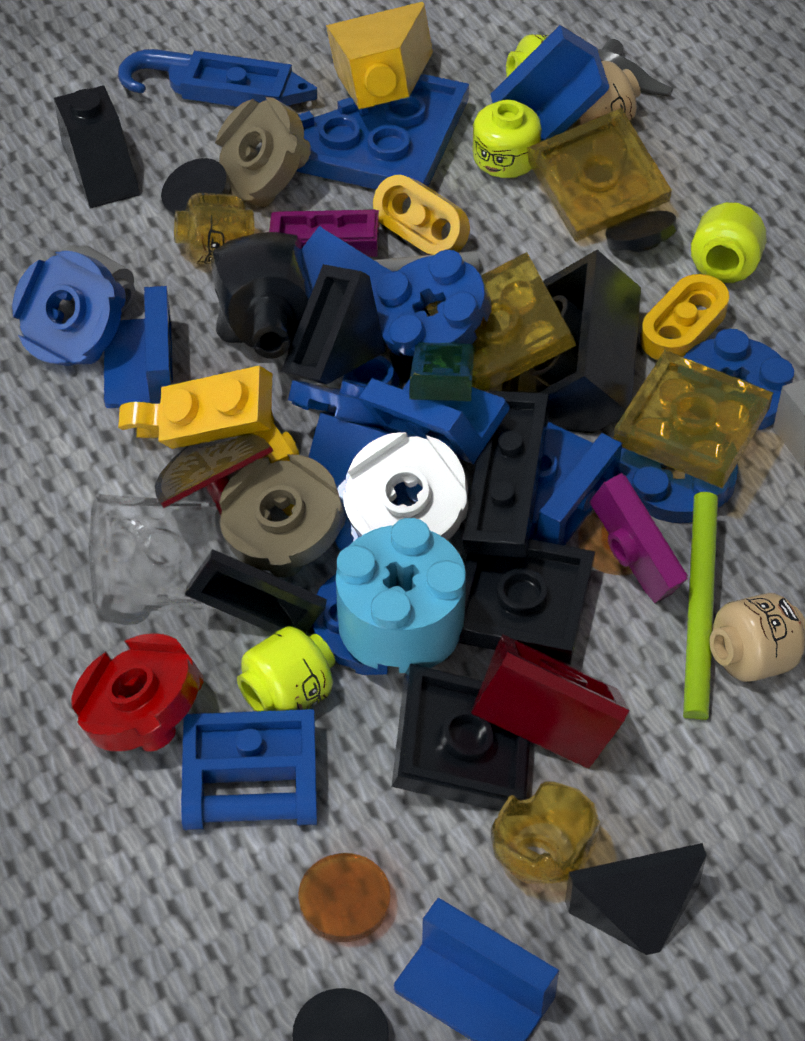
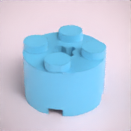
[336,518,466,673]

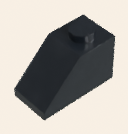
[54,85,140,208]

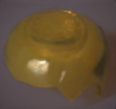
[490,781,600,885]

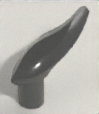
[598,39,673,96]

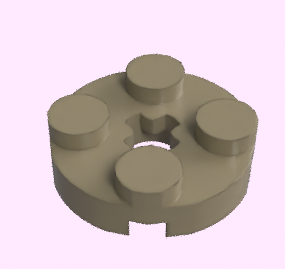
[215,97,311,207]
[219,454,346,578]

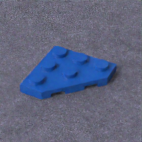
[296,74,469,189]

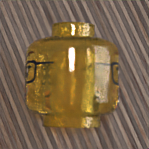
[174,192,254,264]

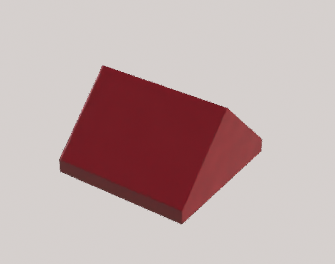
[471,634,630,769]

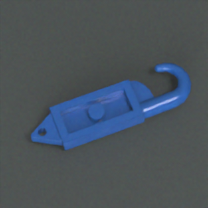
[118,49,318,107]

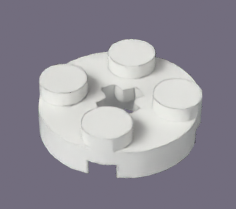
[344,432,469,541]

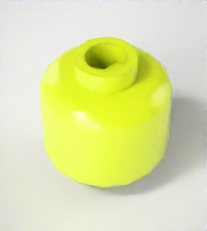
[691,202,766,283]

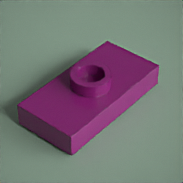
[269,209,380,257]
[589,473,688,603]

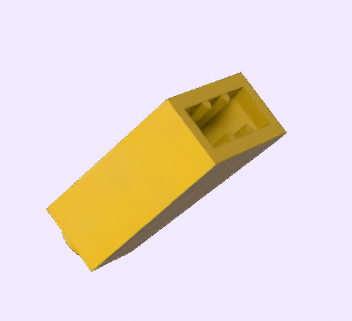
[326,2,433,110]

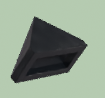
[281,264,386,385]
[185,549,327,634]
[565,843,707,955]

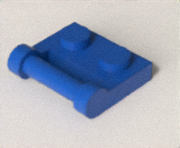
[181,709,317,830]

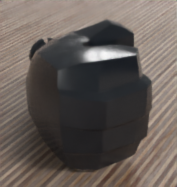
[211,232,311,359]

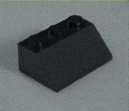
[502,249,641,434]

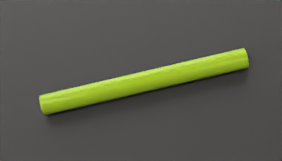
[683,492,718,720]

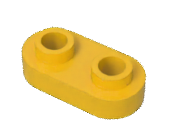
[373,175,470,255]
[640,274,729,363]

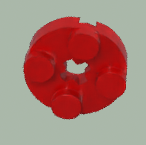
[71,633,204,752]

